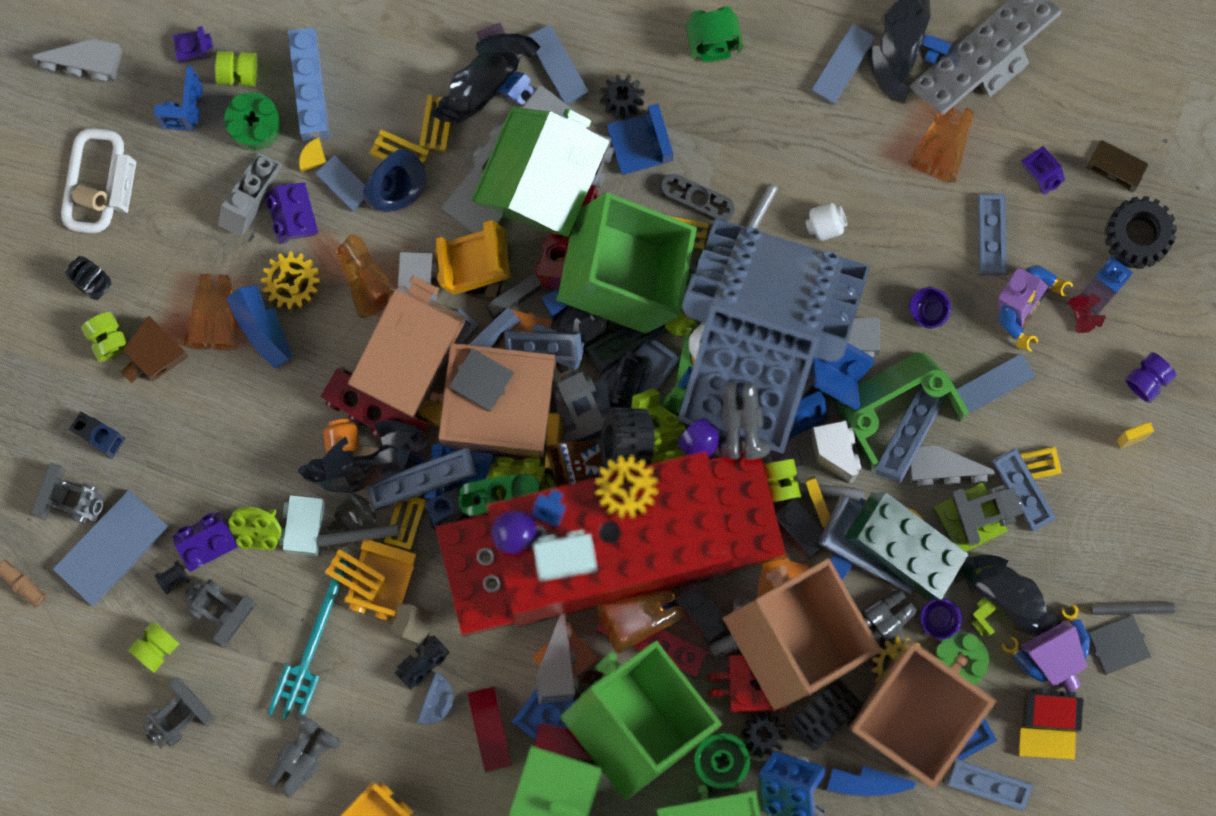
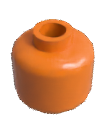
[322,419,360,453]

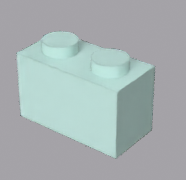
[279,495,325,556]
[534,531,597,581]

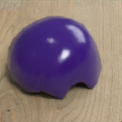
[909,286,952,329]
[678,418,721,457]
[491,511,537,554]
[920,598,962,640]

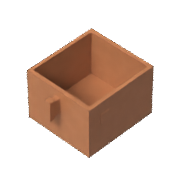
[348,275,467,417]
[430,343,557,461]
[723,559,881,711]
[847,639,996,789]

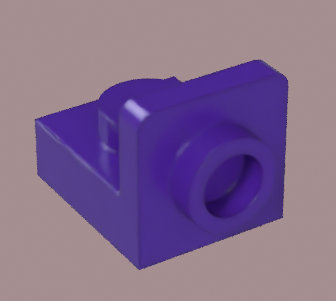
[173,26,213,63]
[1021,146,1065,195]

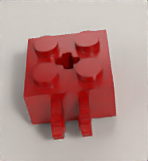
[707,655,787,713]

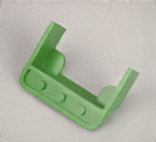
[835,352,969,471]

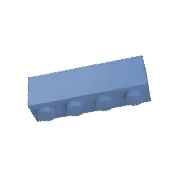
[288,27,330,142]

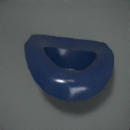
[363,149,426,213]

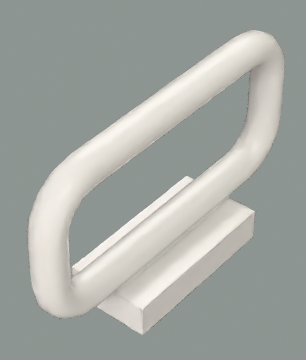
[61,128,137,233]

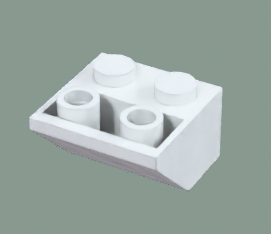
[811,421,861,483]

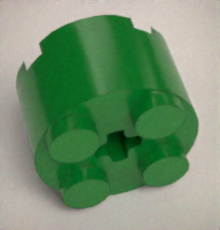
[685,6,744,62]
[224,92,281,151]
[694,733,750,791]

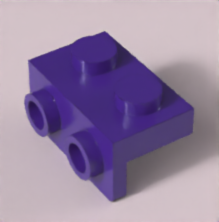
[266,182,318,244]
[172,512,238,572]

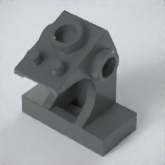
[555,371,613,442]
[31,462,105,524]
[951,485,1023,547]
[184,579,257,648]
[143,677,217,749]

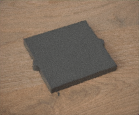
[449,348,514,412]
[1088,615,1151,675]

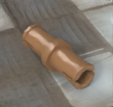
[0,559,47,608]

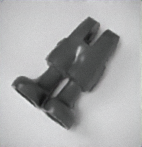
[719,381,770,460]
[861,589,918,666]
[266,713,342,798]

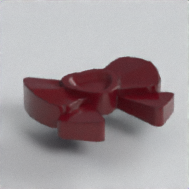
[1067,293,1106,333]

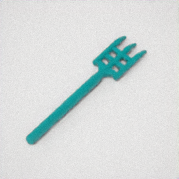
[268,560,348,724]

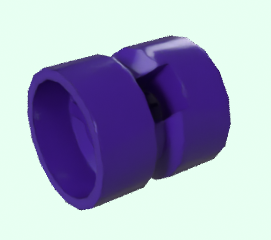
[1124,352,1177,403]

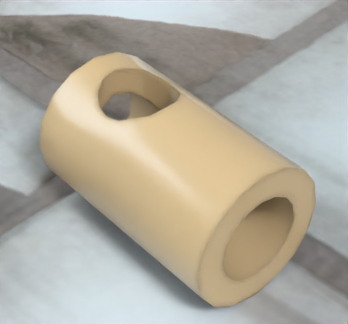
[72,185,108,211]

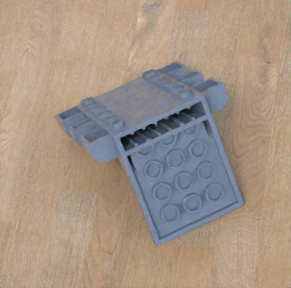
[678,218,871,453]

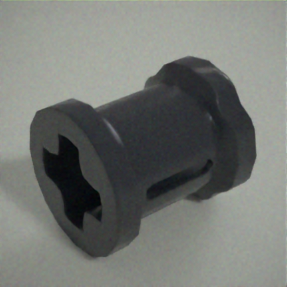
[154,560,191,595]

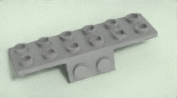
[909,0,1061,115]
[442,86,580,233]

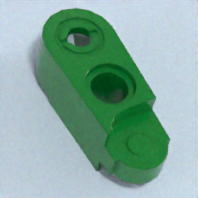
[459,473,541,517]

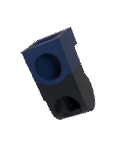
[69,411,126,459]
[424,484,480,528]

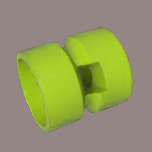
[215,50,257,87]
[81,312,128,362]
[763,459,802,503]
[128,621,180,673]

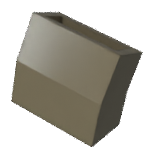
[390,604,432,645]

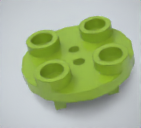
[229,506,282,551]

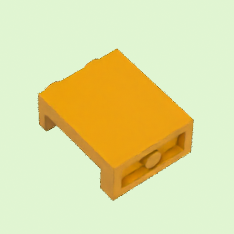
[435,220,510,295]
[344,540,418,622]
[340,781,413,816]

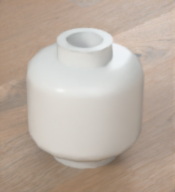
[805,202,847,241]

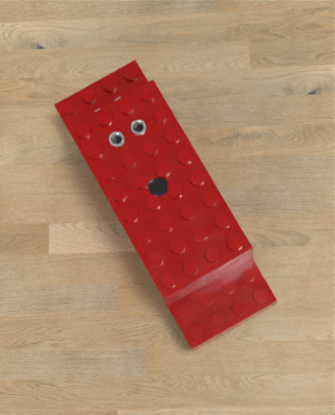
[436,451,786,637]

